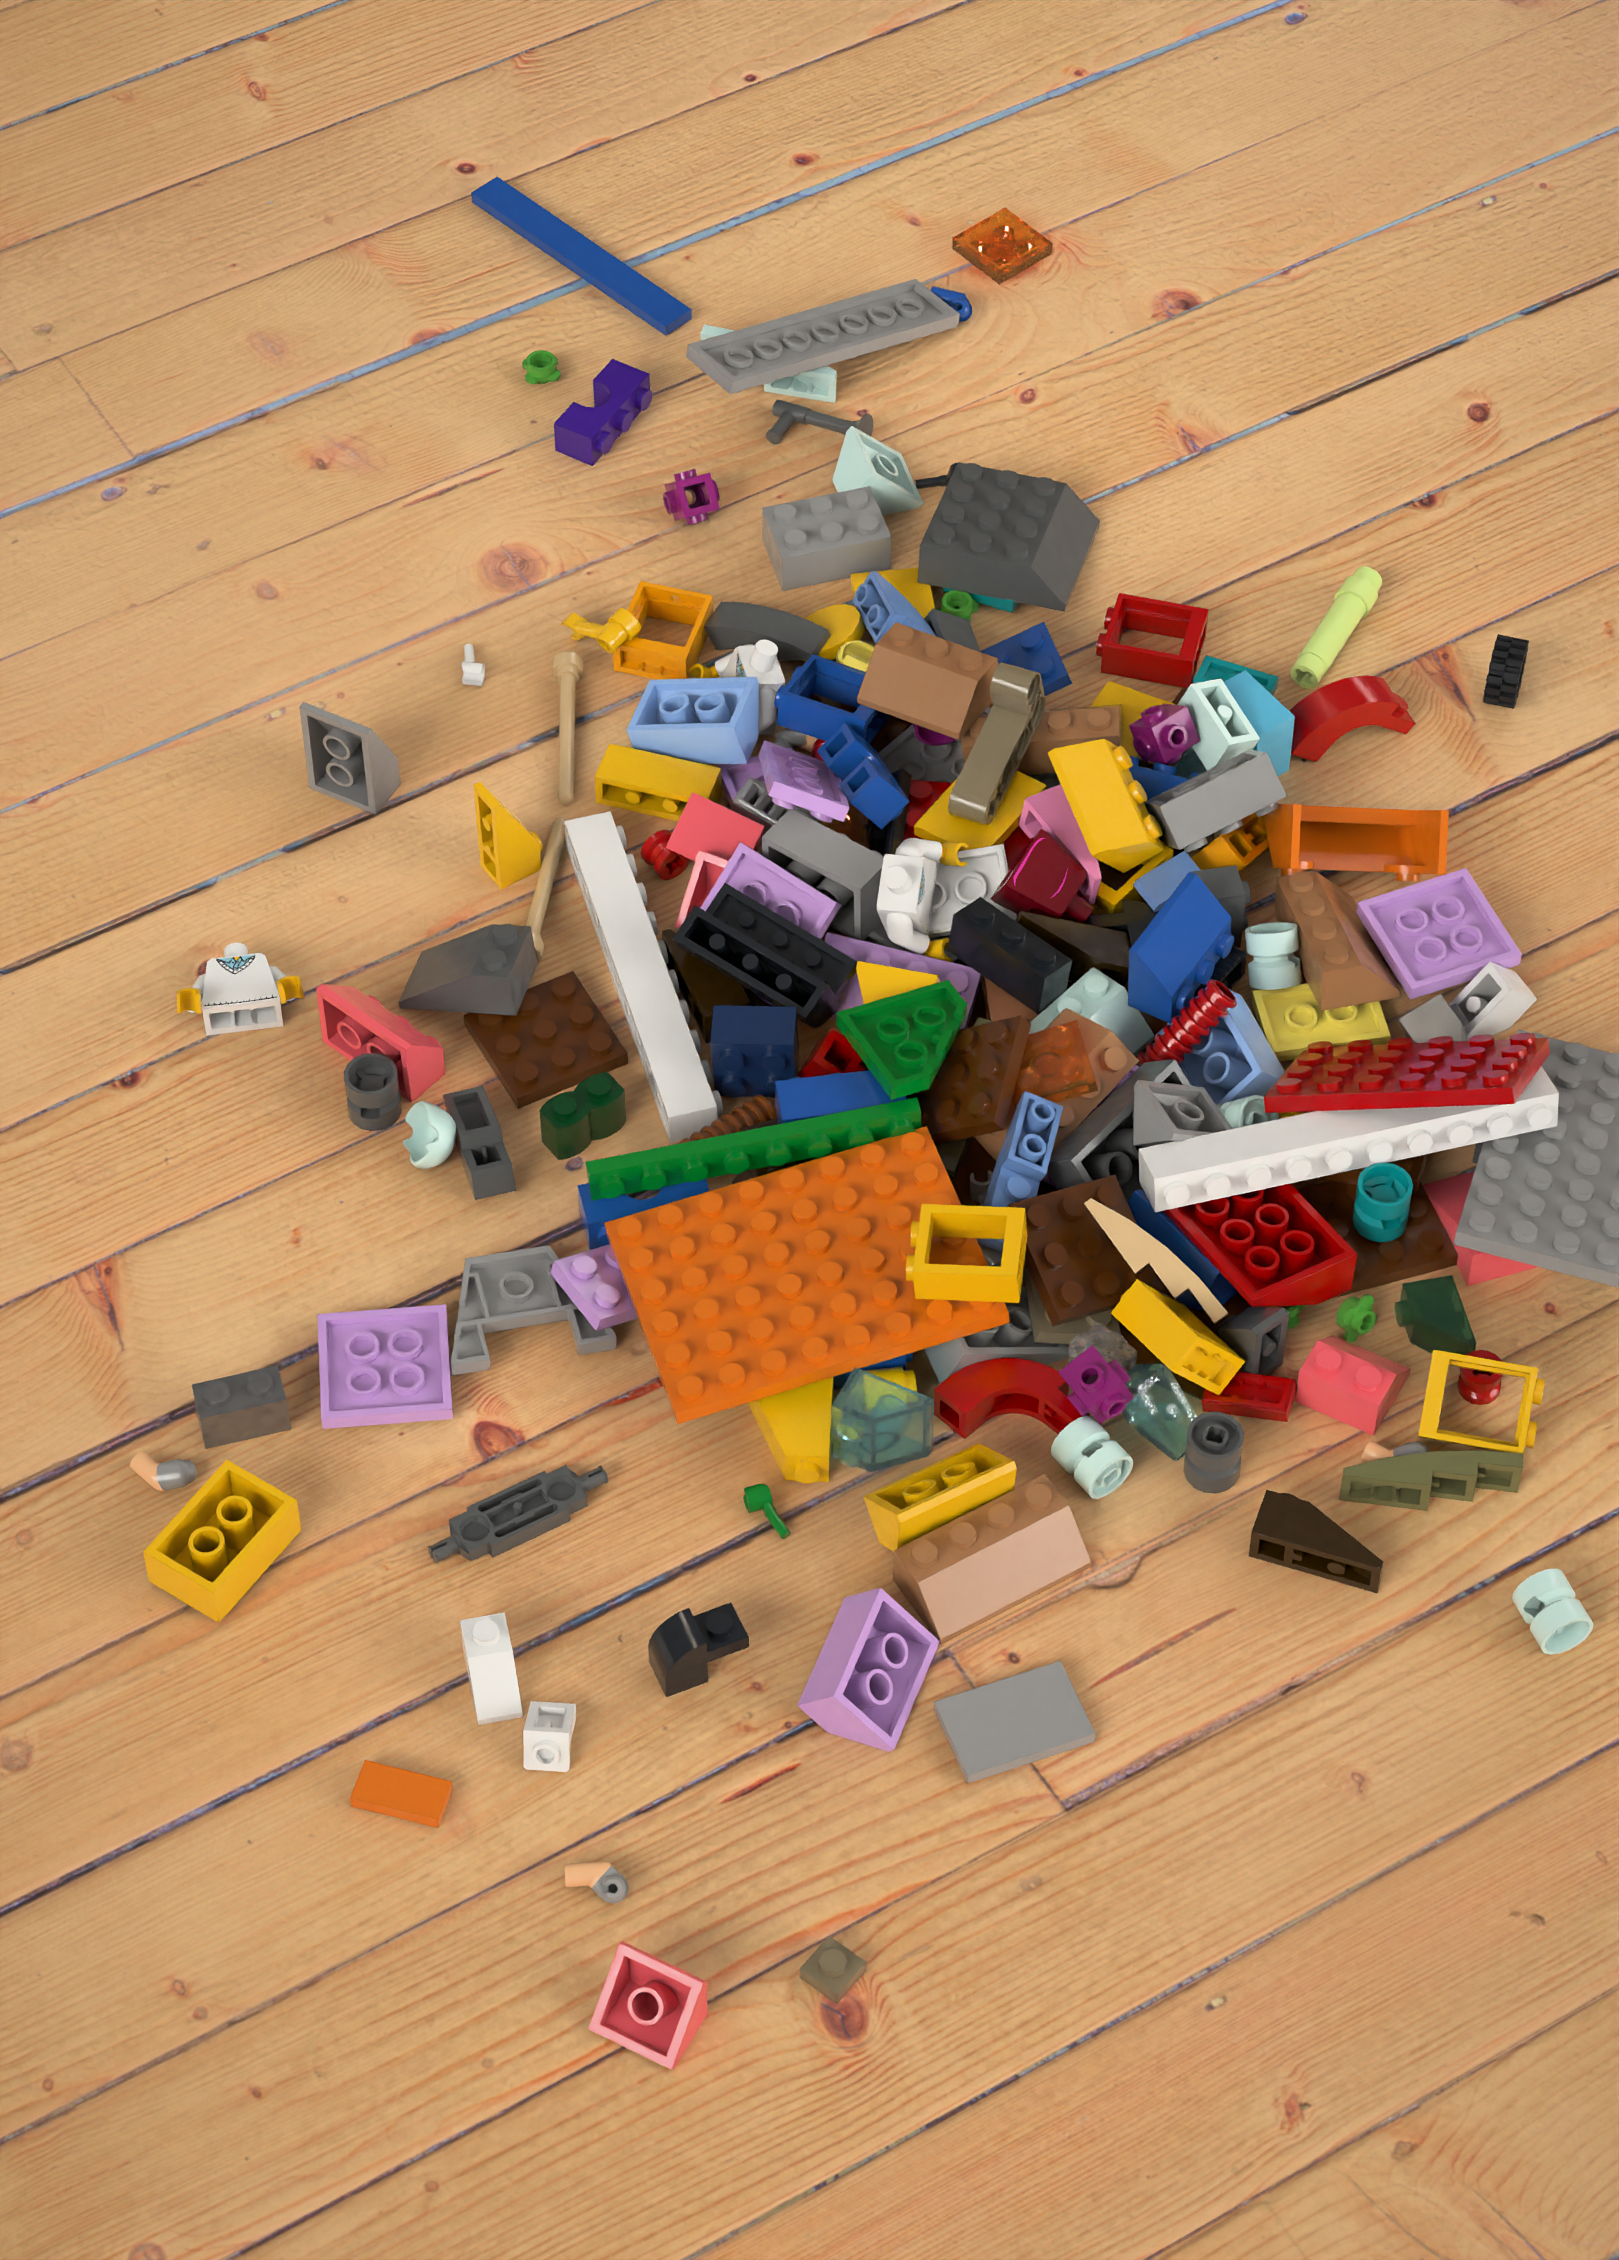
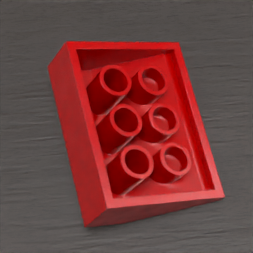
[1164,1183,1357,1307]

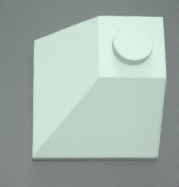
[832,426,923,516]

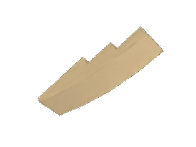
[1084,1198,1229,1324]

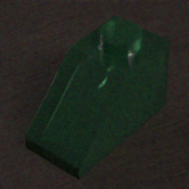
[1394,1275,1476,1368]

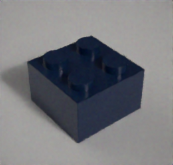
[710,1005,800,1098]

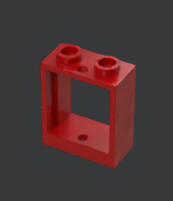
[1096,593,1209,688]

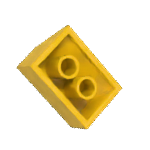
[1047,739,1164,873]
[863,1443,1017,1552]

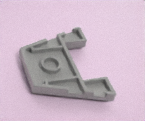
[450,1245,617,1376]

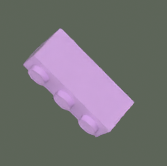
[797,1588,940,1752]

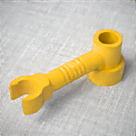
[561,608,641,654]

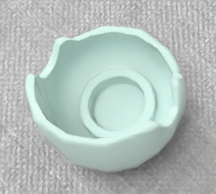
[403,1100,457,1170]

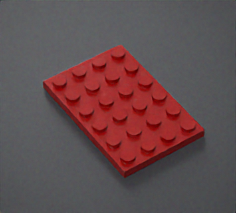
[1264,1033,1550,1113]

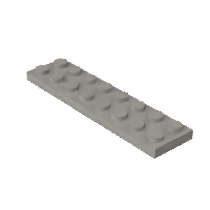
[686,279,960,394]

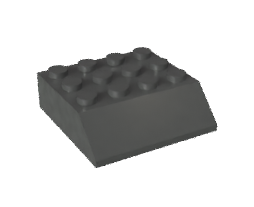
[917,462,1100,612]

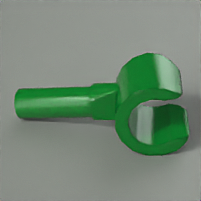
[743,1484,791,1539]

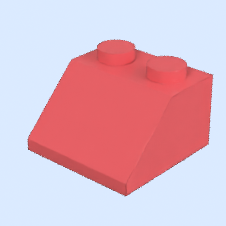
[1295,1335,1411,1436]

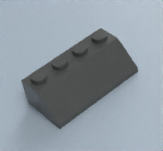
[1047,1059,1191,1202]

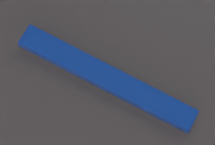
[471,177,692,336]

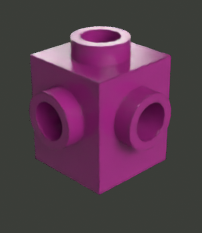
[663,469,720,525]
[1129,704,1200,765]
[1059,1345,1134,1425]

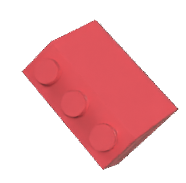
[316,984,445,1103]

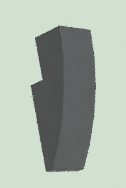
[704,602,831,661]
[443,1086,516,1200]

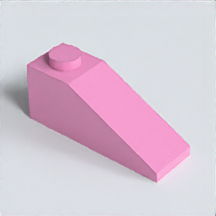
[1019,784,1102,905]

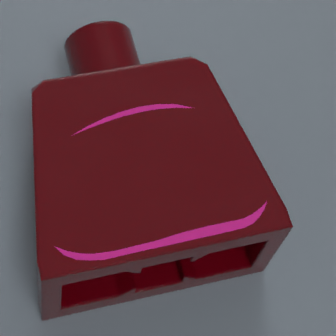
[990,829,1094,924]

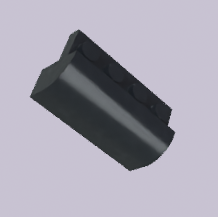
[673,883,857,1028]

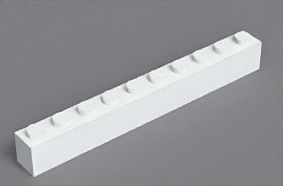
[564,811,723,1143]
[1139,1066,1559,1212]

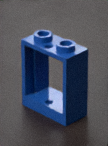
[774,654,892,744]

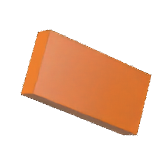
[350,1760,453,1828]

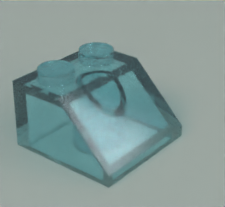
[831,1367,934,1472]

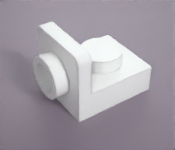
[523,1701,576,1772]

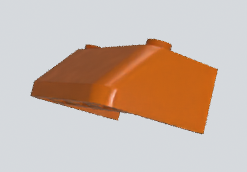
[1264,804,1449,882]

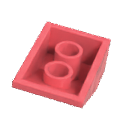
[1423,1171,1537,1286]

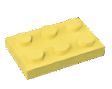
[1251,983,1391,1061]

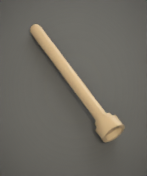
[553,651,583,804]
[525,817,567,964]

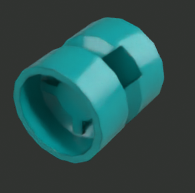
[1352,1162,1413,1242]

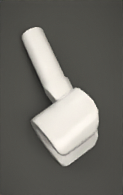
[462,644,485,686]

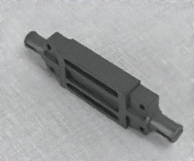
[428,1465,609,1563]

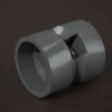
[344,1053,402,1131]
[1183,1412,1244,1494]

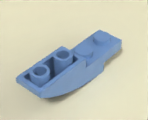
[852,571,937,644]
[978,1091,1063,1253]

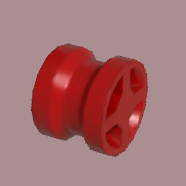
[640,830,690,880]
[1457,1350,1503,1405]

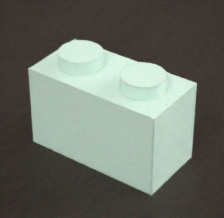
[1177,678,1260,770]

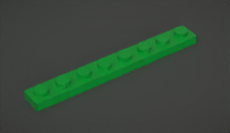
[585,1097,921,1201]

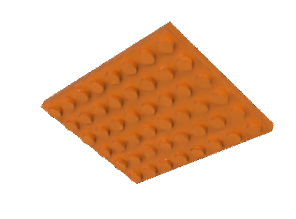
[604,1126,1010,1424]

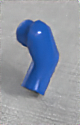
[930,286,972,322]

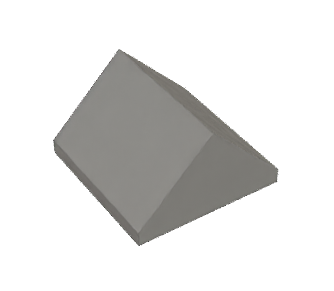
[1133,1080,1232,1147]

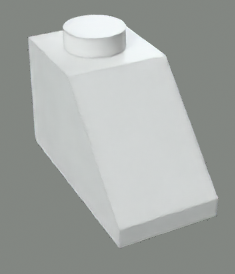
[1449,962,1537,1041]
[460,1612,523,1725]

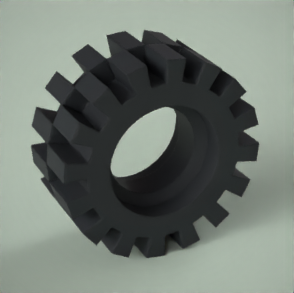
[1483,634,1529,709]

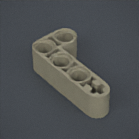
[948,662,1045,825]

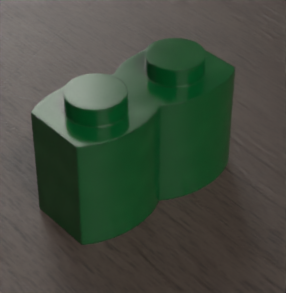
[539,1072,626,1160]

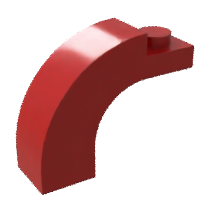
[1289,675,1416,762]
[933,1358,1090,1439]

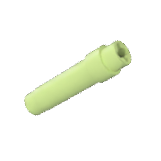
[1290,566,1383,689]

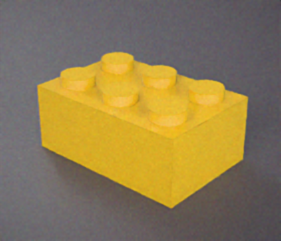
[143,1459,301,1623]

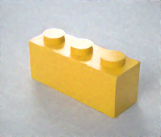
[594,743,722,821]

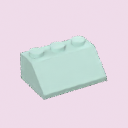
[1025,967,1154,1057]

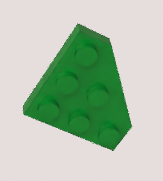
[836,980,967,1100]

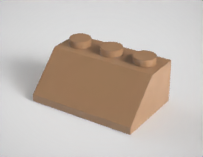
[857,622,998,740]

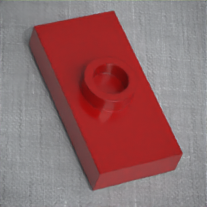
[1201,1372,1297,1422]

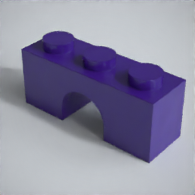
[554,359,652,466]

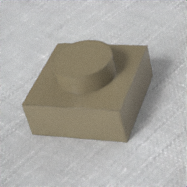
[800,1936,866,2004]

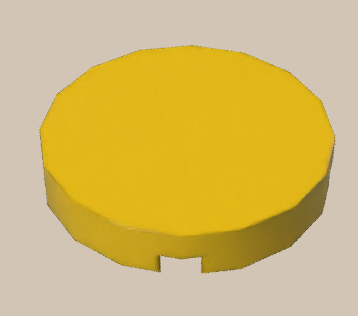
[803,604,865,662]

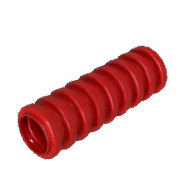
[1137,979,1237,1066]

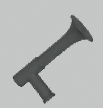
[766,400,873,444]

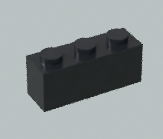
[947,897,1072,1014]

